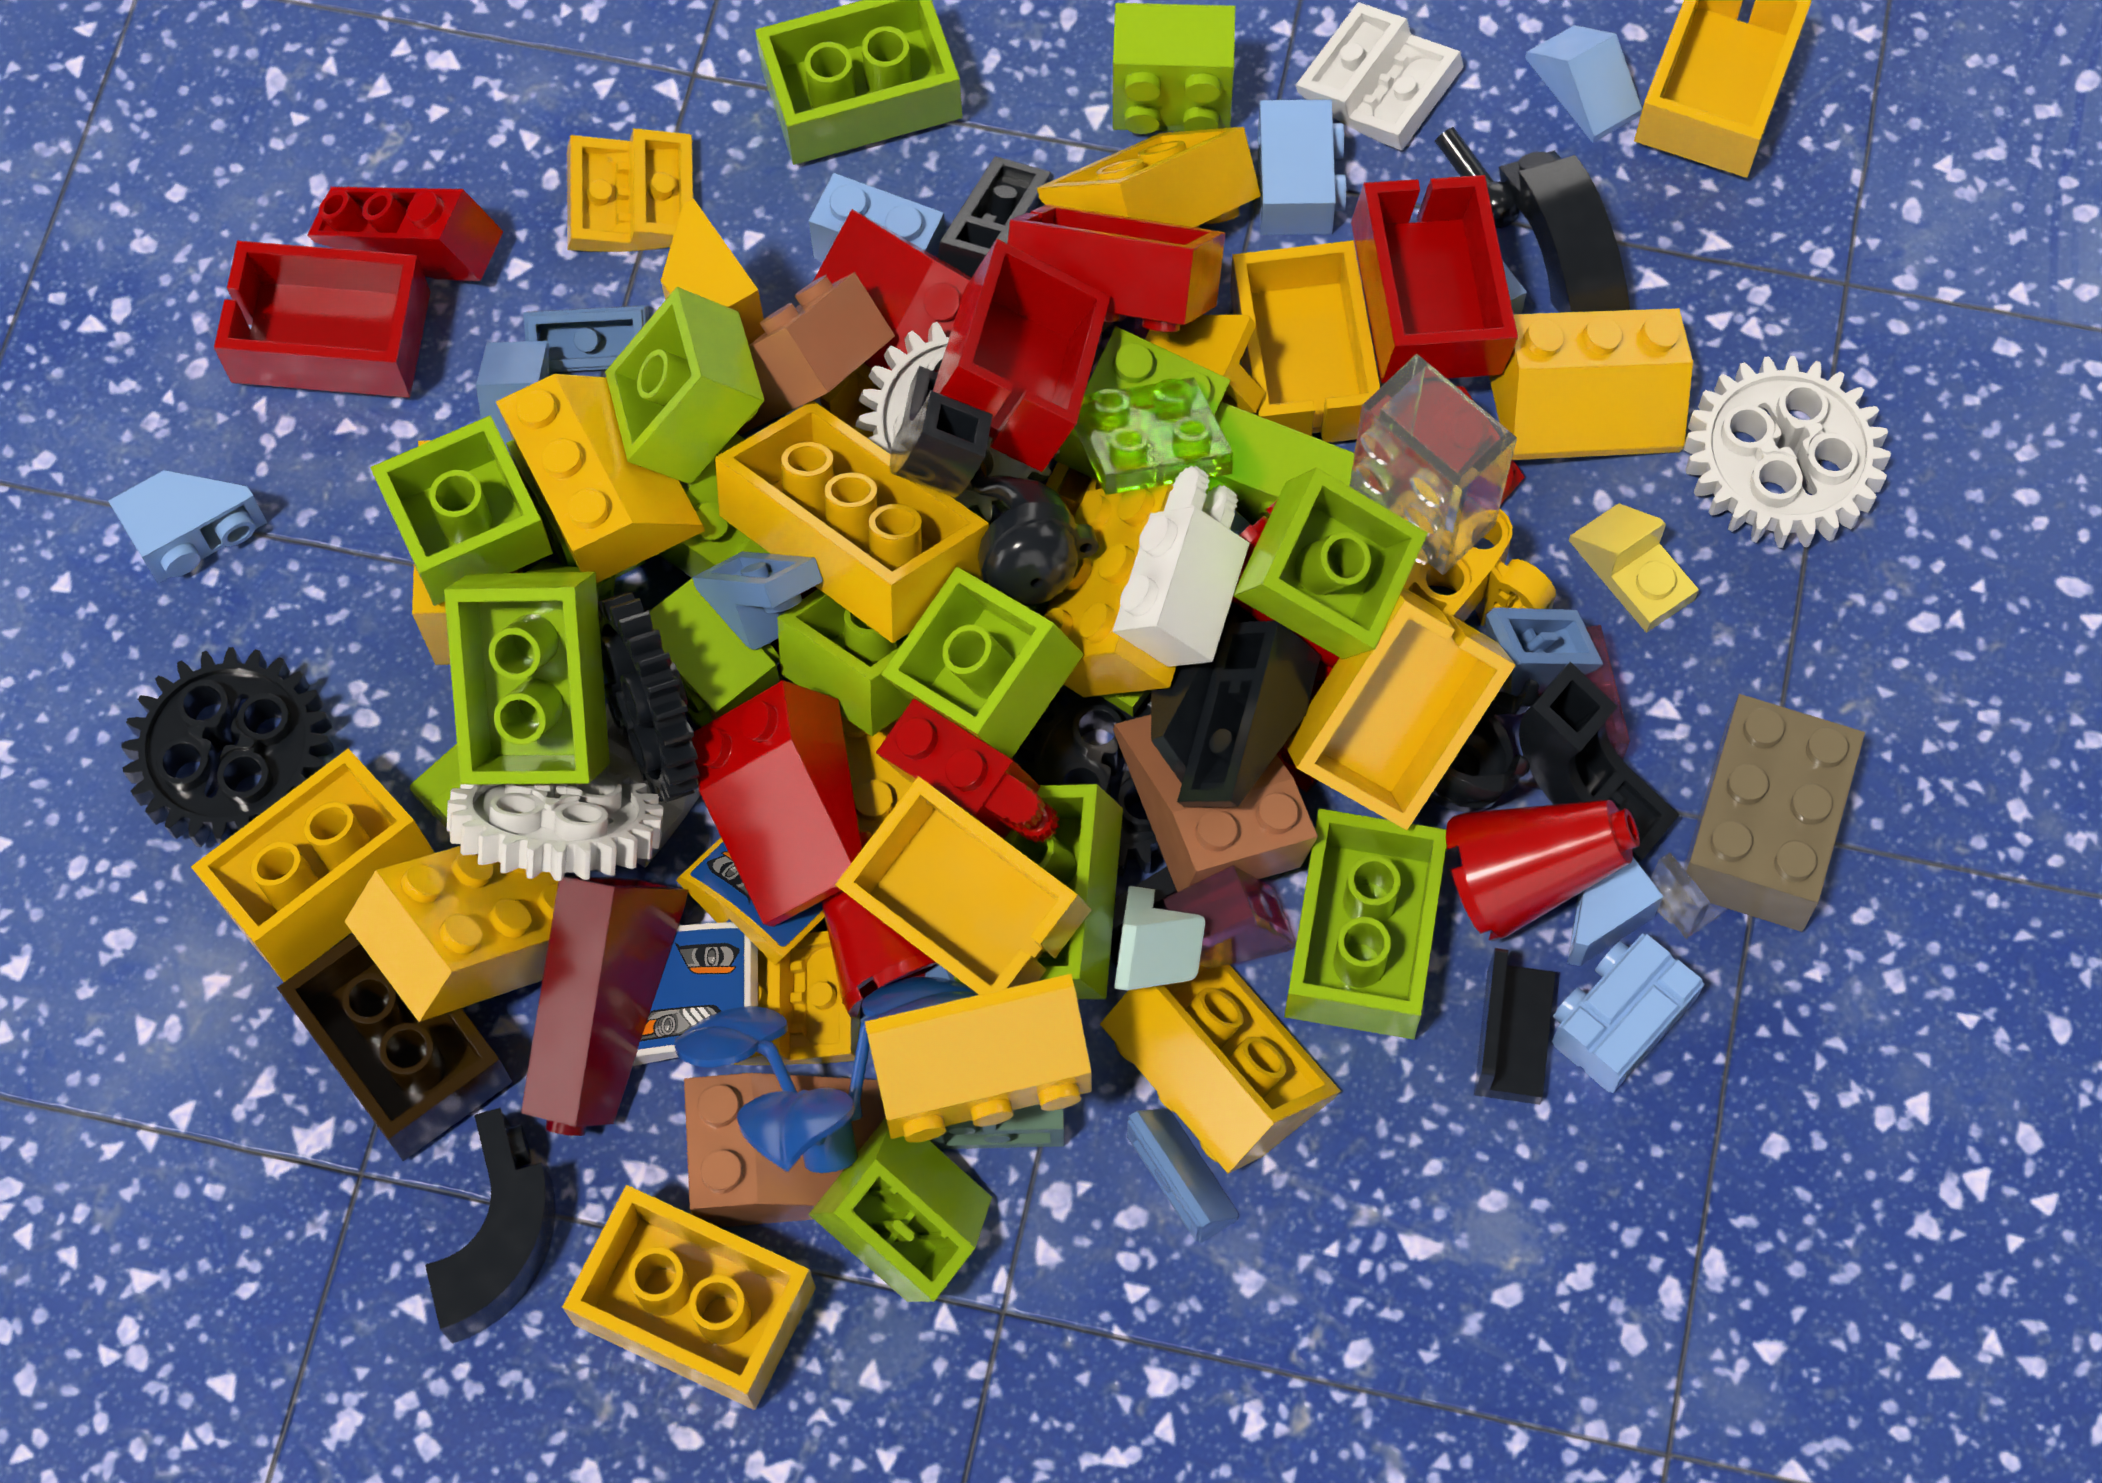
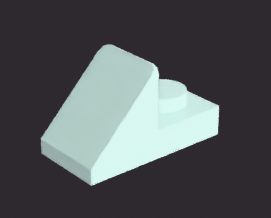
[1114,886,1205,990]

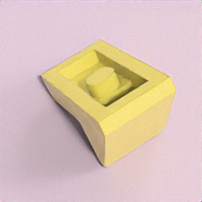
[1569,503,1699,633]

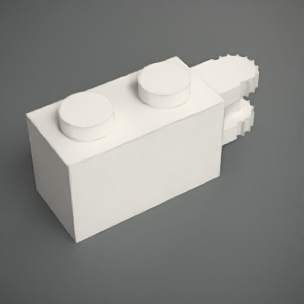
[1112,465,1249,667]

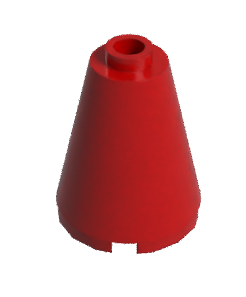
[1446,800,1640,941]
[822,831,938,1017]

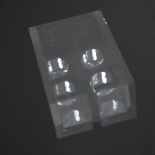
[1350,354,1517,575]

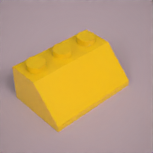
[1037,127,1261,228]
[661,198,765,345]
[1489,308,1693,460]
[496,374,705,584]
[191,748,435,982]
[1100,946,1341,1174]
[865,974,1092,1142]

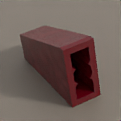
[521,876,688,1136]

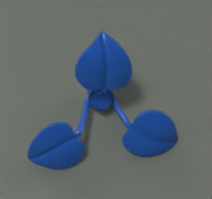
[674,977,978,1173]

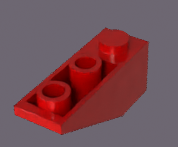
[307,187,504,281]

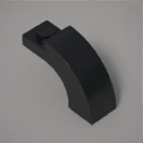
[1499,150,1630,313]
[890,366,993,497]
[1519,662,1679,862]
[425,1108,556,1344]

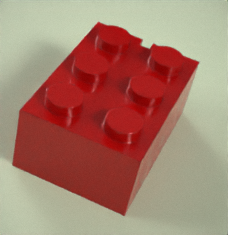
[1351,175,1518,383]
[1007,204,1226,332]
[933,239,1111,472]
[214,241,431,398]

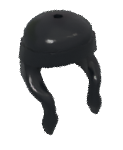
[968,465,1099,606]
[1430,679,1539,812]

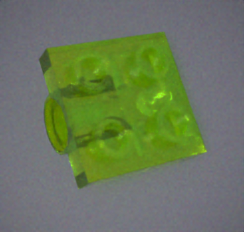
[1074,377,1233,495]

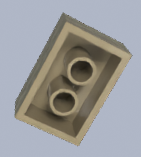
[1677,694,1865,932]

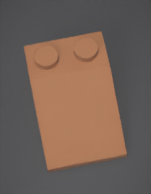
[737,272,895,435]
[1113,714,1318,902]
[684,1073,886,1228]

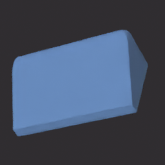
[523,305,649,372]
[1127,1109,1239,1244]

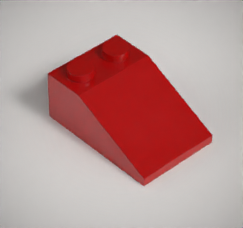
[813,209,972,373]
[692,680,862,927]

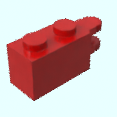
[875,698,1060,843]

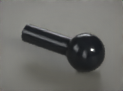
[1434,127,1520,228]

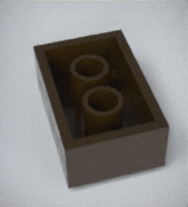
[276,934,512,1161]

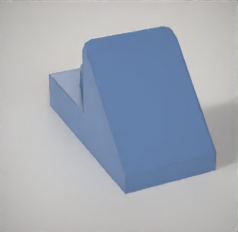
[692,551,823,650]

